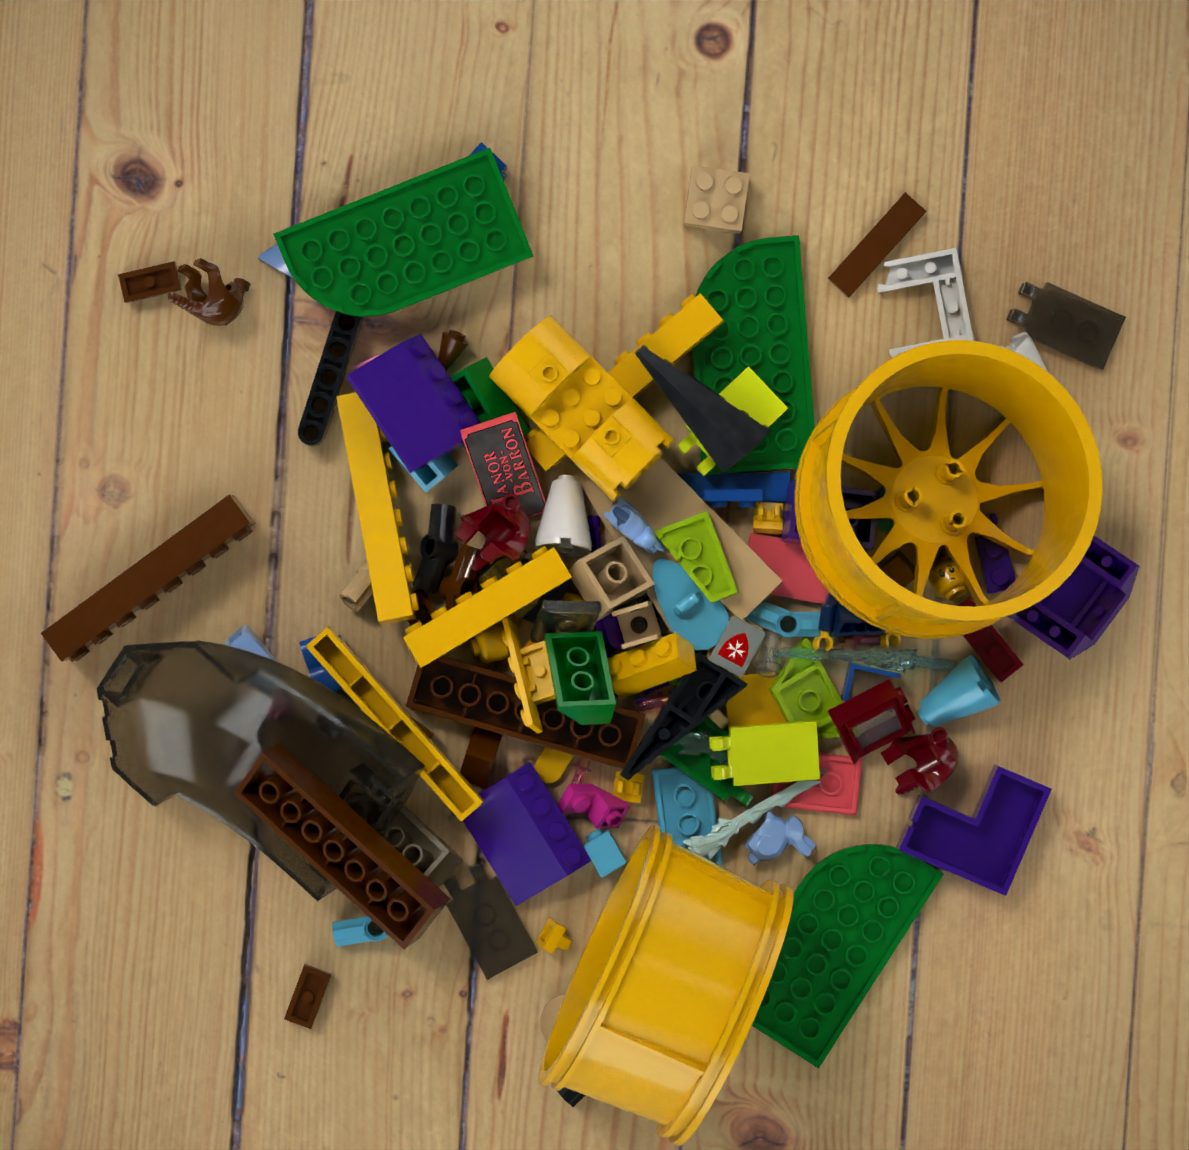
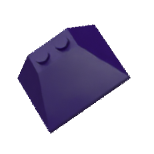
[1008,535,1140,660]

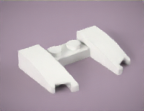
[877,248,975,358]

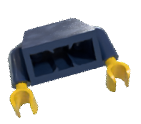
[812,593,901,651]

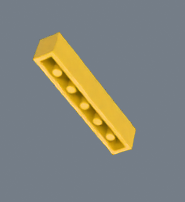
[403,546,572,668]

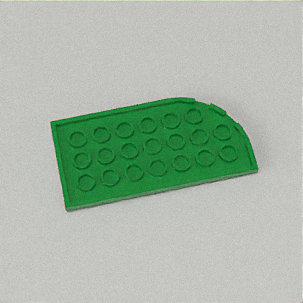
[273,148,534,317]
[692,235,815,475]
[752,844,944,1069]

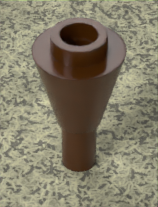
[438,329,469,372]

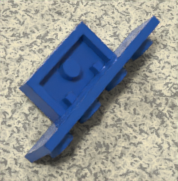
[677,472,790,507]

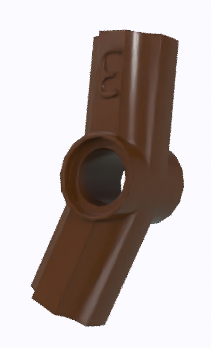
[440,544,480,610]

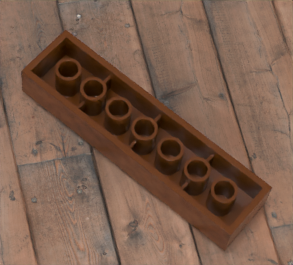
[41,494,256,662]
[406,656,646,769]
[234,743,451,950]

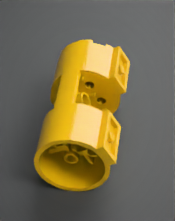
[489,315,675,502]

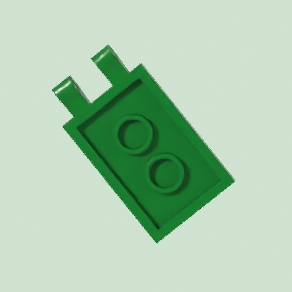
[659,718,763,808]

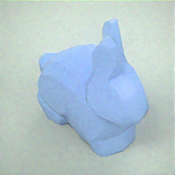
[603,497,665,554]
[745,810,816,865]

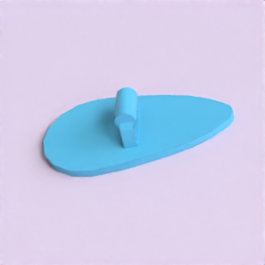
[652,559,729,650]

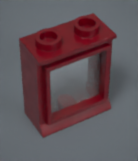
[828,679,915,764]

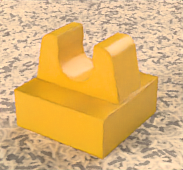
[753,502,783,534]
[613,770,645,803]
[535,917,573,954]

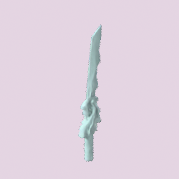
[683,780,821,859]

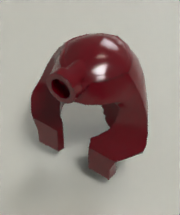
[455,493,530,571]
[881,727,959,795]

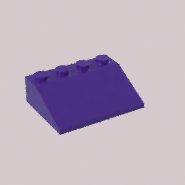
[346,333,481,473]
[463,762,592,906]

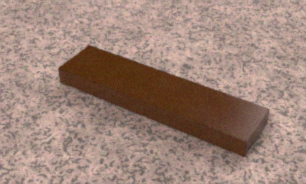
[828,192,927,298]

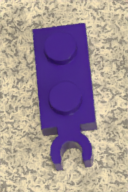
[975,513,1015,594]

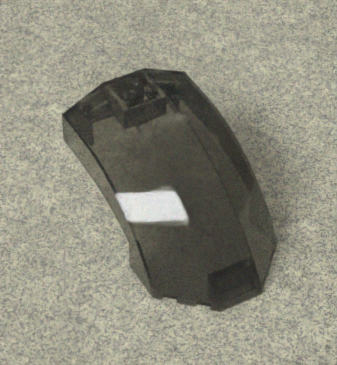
[96,640,425,901]

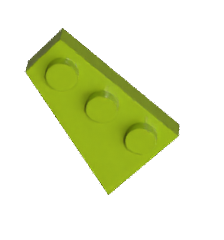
[653,511,739,603]

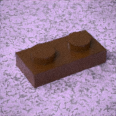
[118,261,182,303]
[284,964,332,1029]

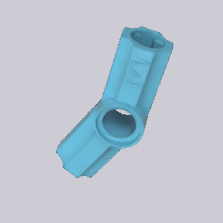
[746,601,832,637]
[332,916,387,947]

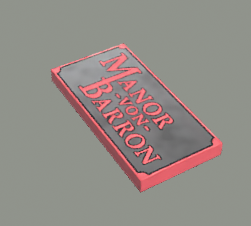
[460,412,546,517]

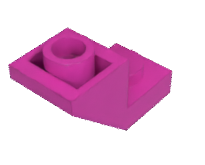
[557,784,630,828]

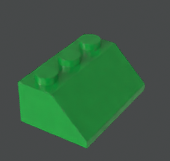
[450,357,530,454]
[544,631,616,725]

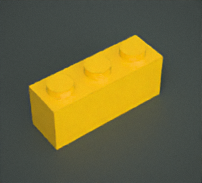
[607,632,697,699]

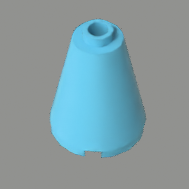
[917,654,1001,727]

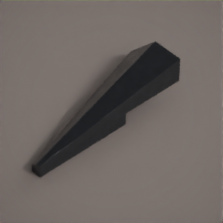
[635,345,771,473]
[619,652,747,780]

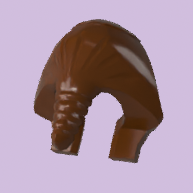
[168,258,251,326]

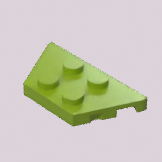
[769,637,860,738]

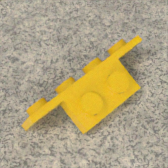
[501,618,555,734]

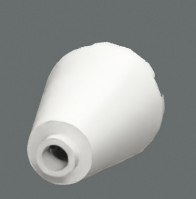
[534,475,592,557]

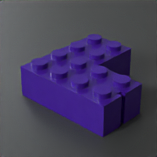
[896,764,1052,896]

